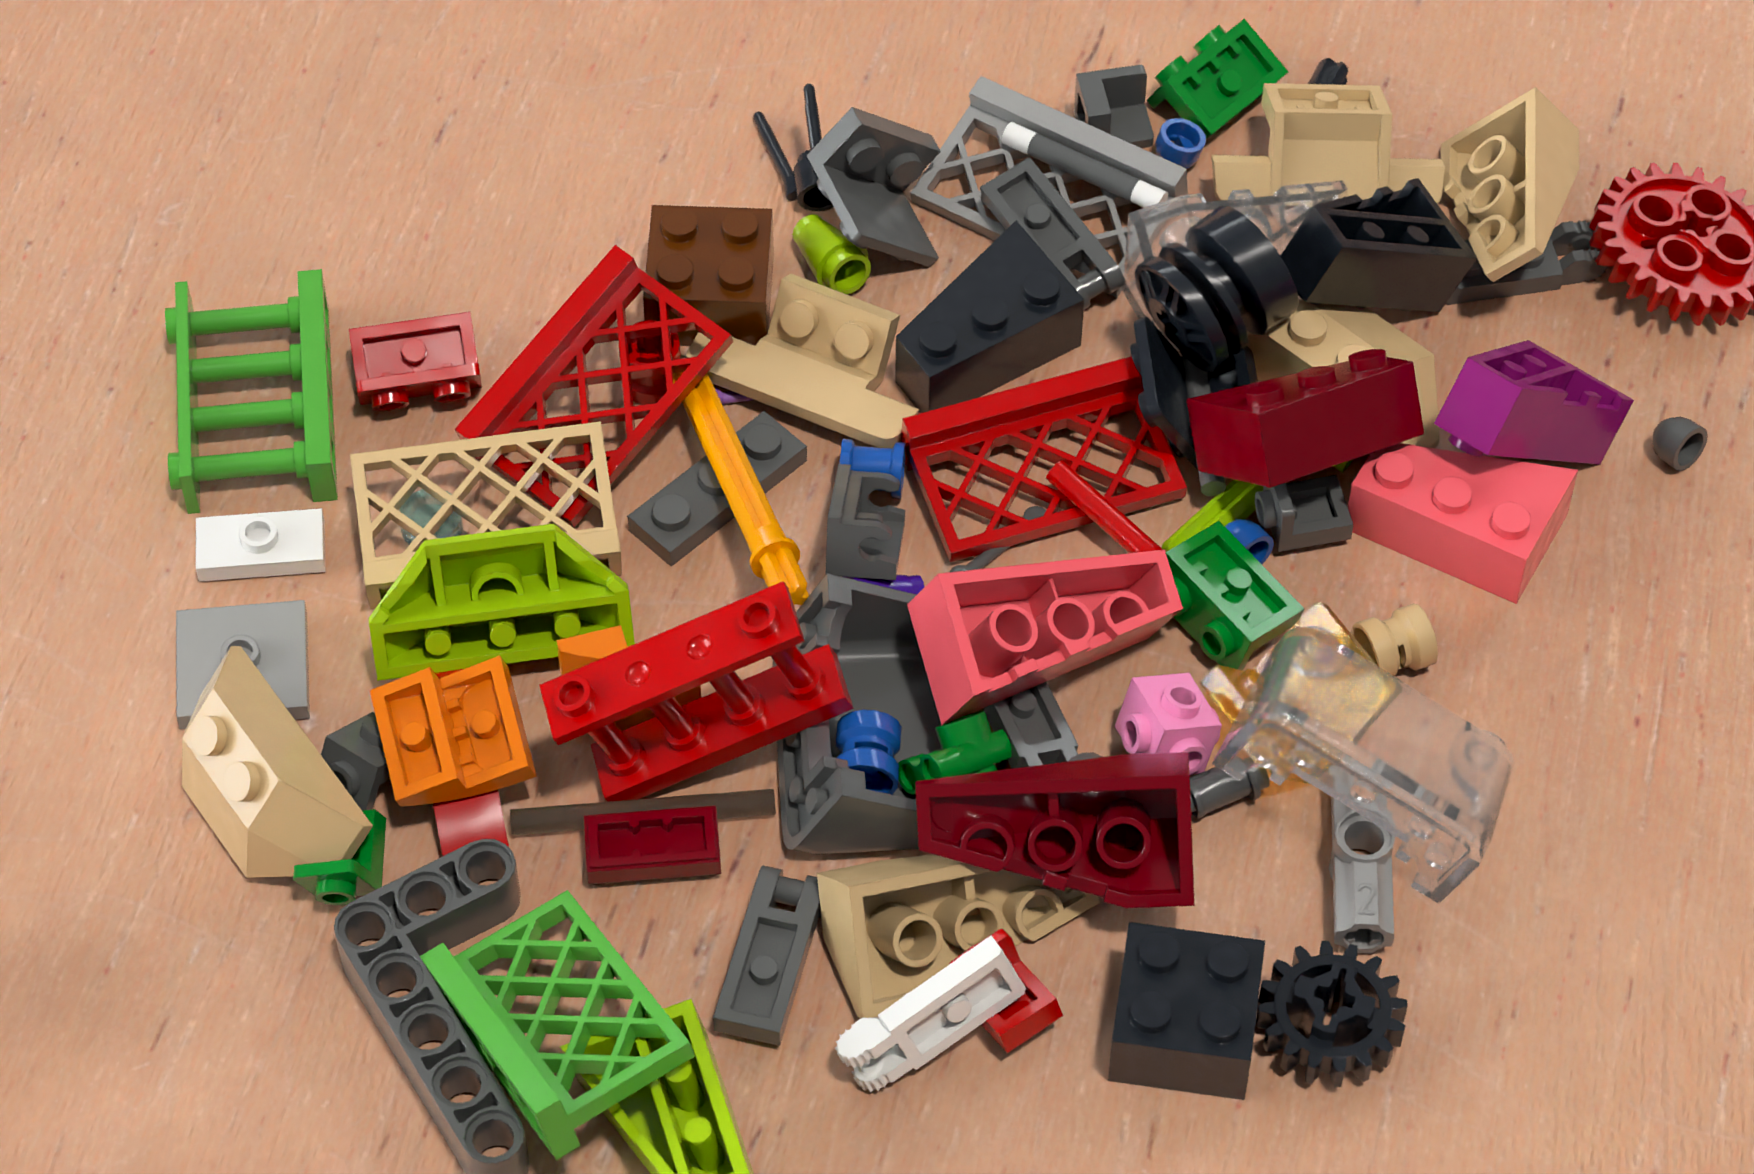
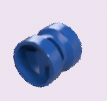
[836,710,902,795]

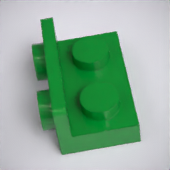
[1146,18,1289,140]
[1166,521,1305,677]

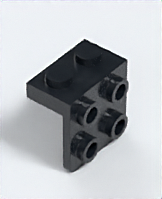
[1130,316,1258,470]

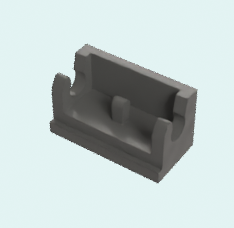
[825,464,905,580]

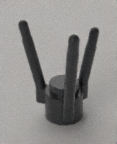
[753,83,834,211]

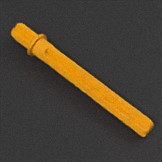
[674,372,809,605]

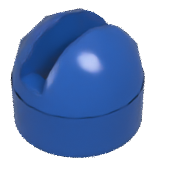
[1155,118,1206,169]
[1225,519,1274,564]

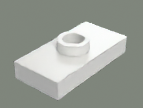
[196,508,326,582]

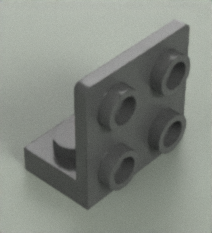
[807,107,941,267]

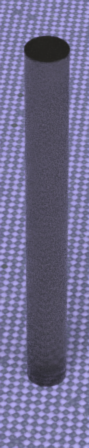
[510,788,776,836]

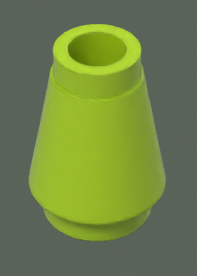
[792,214,871,295]

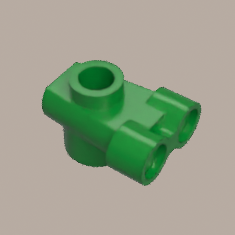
[898,711,1012,794]

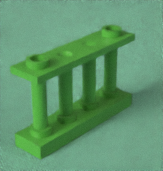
[165,269,338,514]

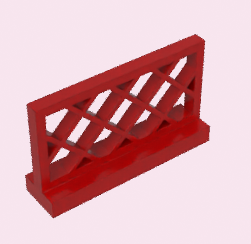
[454,245,734,528]
[901,356,1187,563]

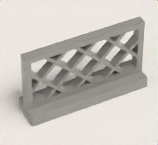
[910,76,1188,298]

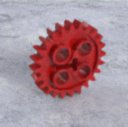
[1589,162,1754,326]

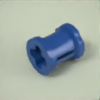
[840,439,906,499]

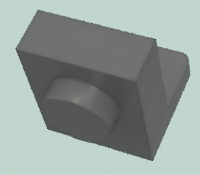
[1255,475,1353,552]
[321,712,390,810]

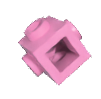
[1115,673,1222,775]

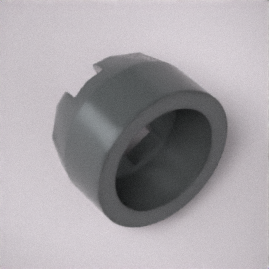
[1652,417,1708,471]

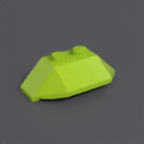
[368,524,635,681]

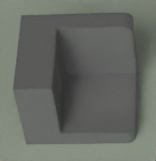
[1074,65,1154,148]

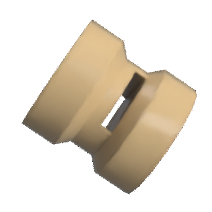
[1351,603,1438,684]

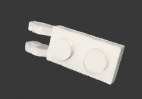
[835,936,1026,1092]

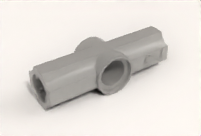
[1329,752,1395,954]

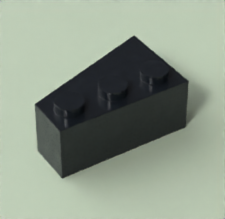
[896,220,1084,413]

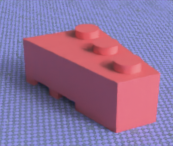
[1348,443,1578,604]

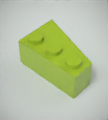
[560,999,754,1174]

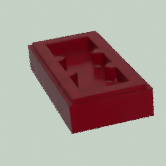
[584,805,721,884]

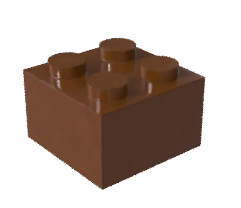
[643,205,774,346]

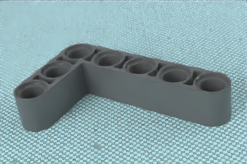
[334,839,529,1174]

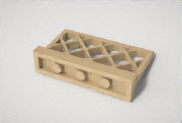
[350,421,622,609]

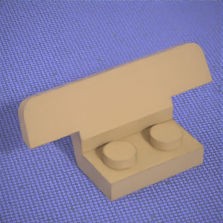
[1212,83,1445,208]
[687,274,919,448]

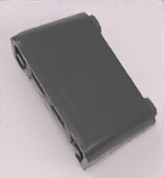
[773,573,942,854]

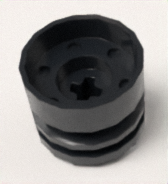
[1134,206,1299,372]

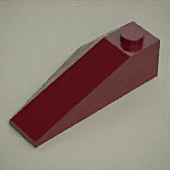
[915,752,1195,908]

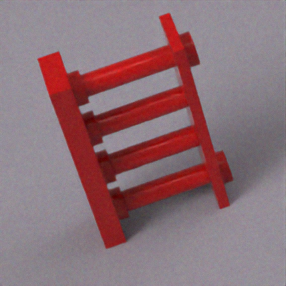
[539,581,854,809]

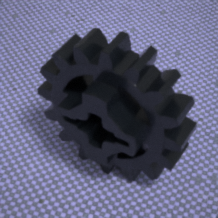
[1256,941,1408,1087]

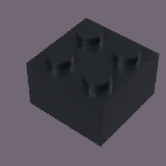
[1108,922,1265,1100]

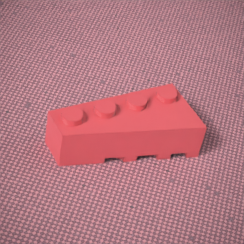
[907,550,1183,726]

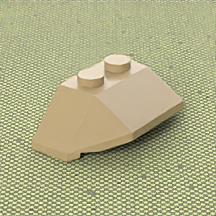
[1247,296,1440,458]
[182,646,373,878]

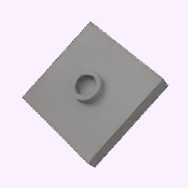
[176,600,310,729]

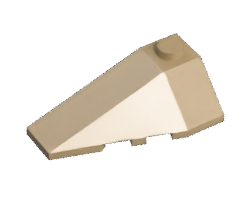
[1441,87,1579,282]
[817,854,1100,1018]

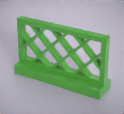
[420,890,695,1160]

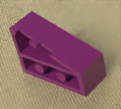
[1434,340,1634,465]

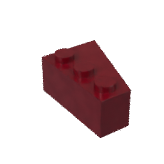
[1186,349,1424,488]

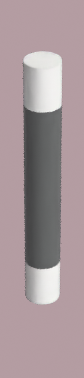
[1001,122,1168,214]

